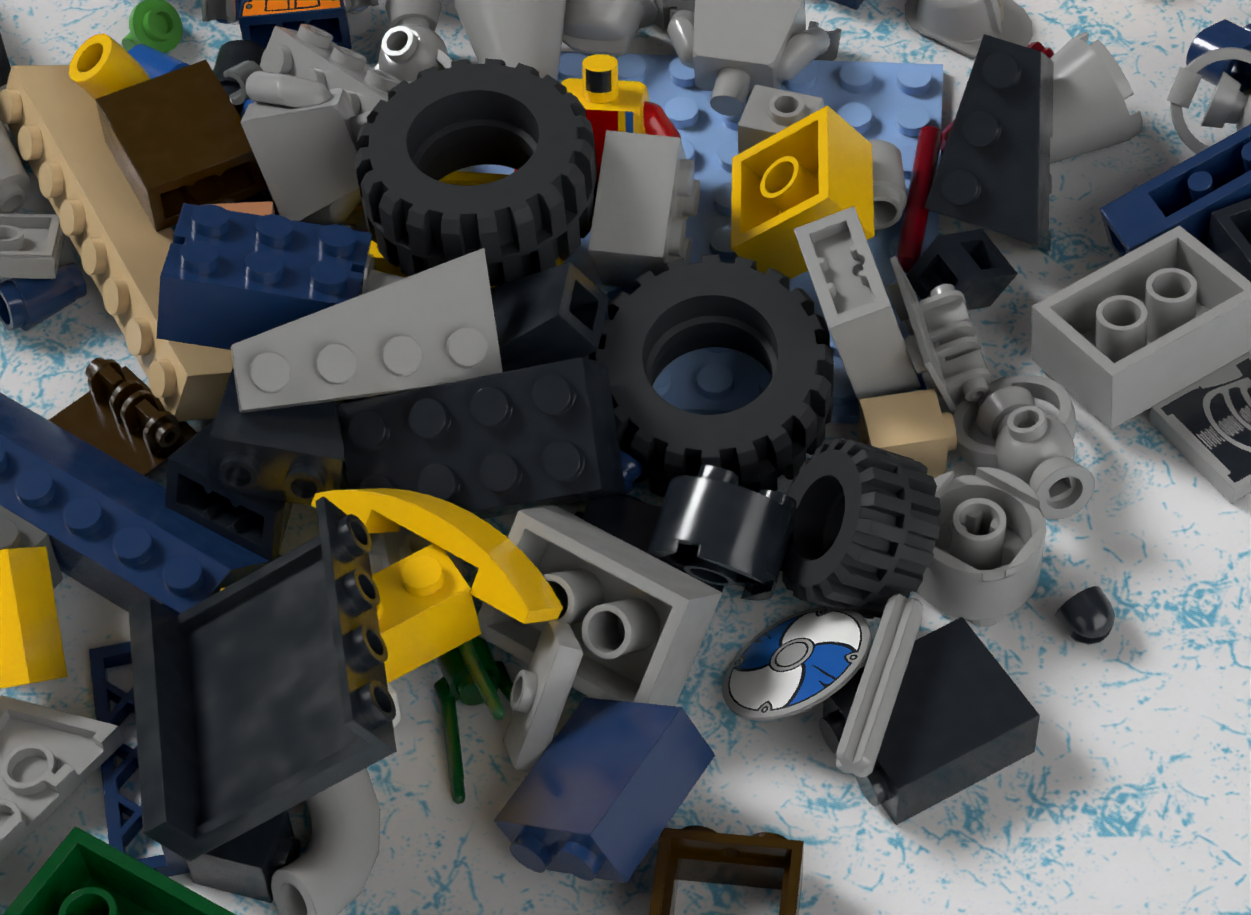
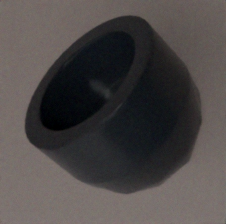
[1055,586,1115,645]

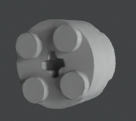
[916,467,1046,627]

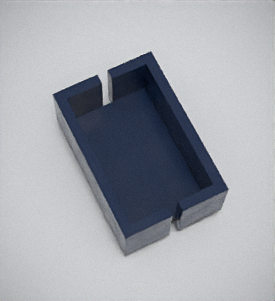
[156,203,372,350]

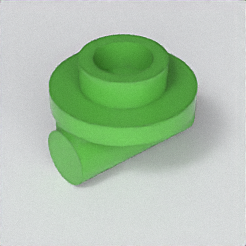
[122,0,183,53]

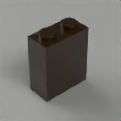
[95,59,267,232]

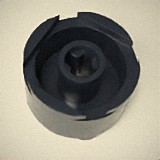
[647,465,797,601]

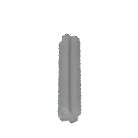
[835,594,923,777]

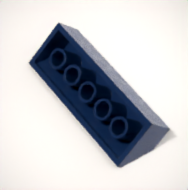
[0,392,282,615]

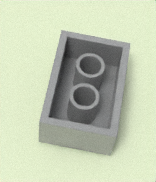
[1032,225,1251,430]
[477,505,722,706]

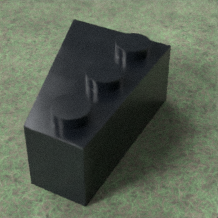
[924,34,1054,251]

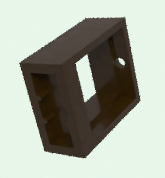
[649,825,804,915]

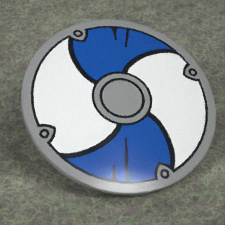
[722,607,871,721]

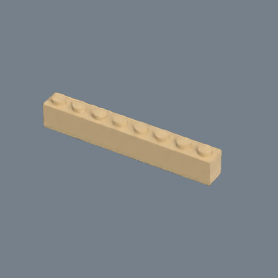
[0,65,233,422]

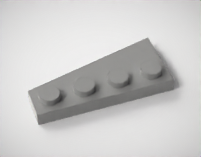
[231,248,503,413]

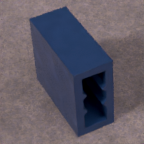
[494,697,715,883]

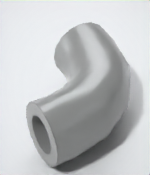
[271,768,381,915]

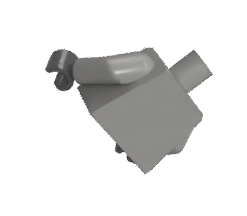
[667,0,842,116]
[223,60,372,226]

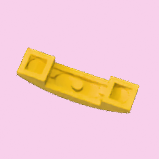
[311,488,563,624]

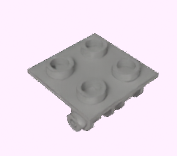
[887,256,992,415]

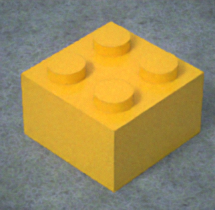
[731,105,874,280]

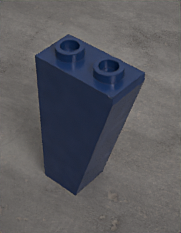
[1099,124,1251,257]

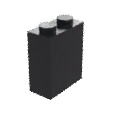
[819,617,1040,825]

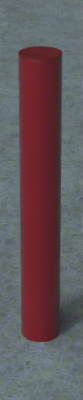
[896,126,943,273]

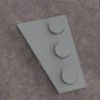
[0,695,125,864]

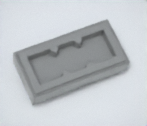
[503,620,583,772]

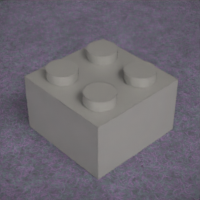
[588,130,700,288]

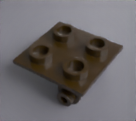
[49,357,198,477]

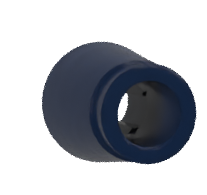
[0,263,87,331]

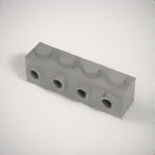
[260,24,401,115]

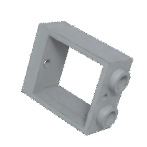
[794,206,921,402]

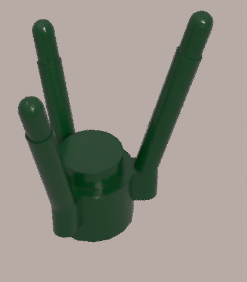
[434,636,514,804]

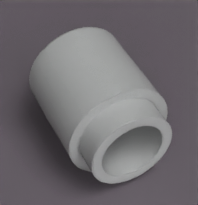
[868,139,907,230]

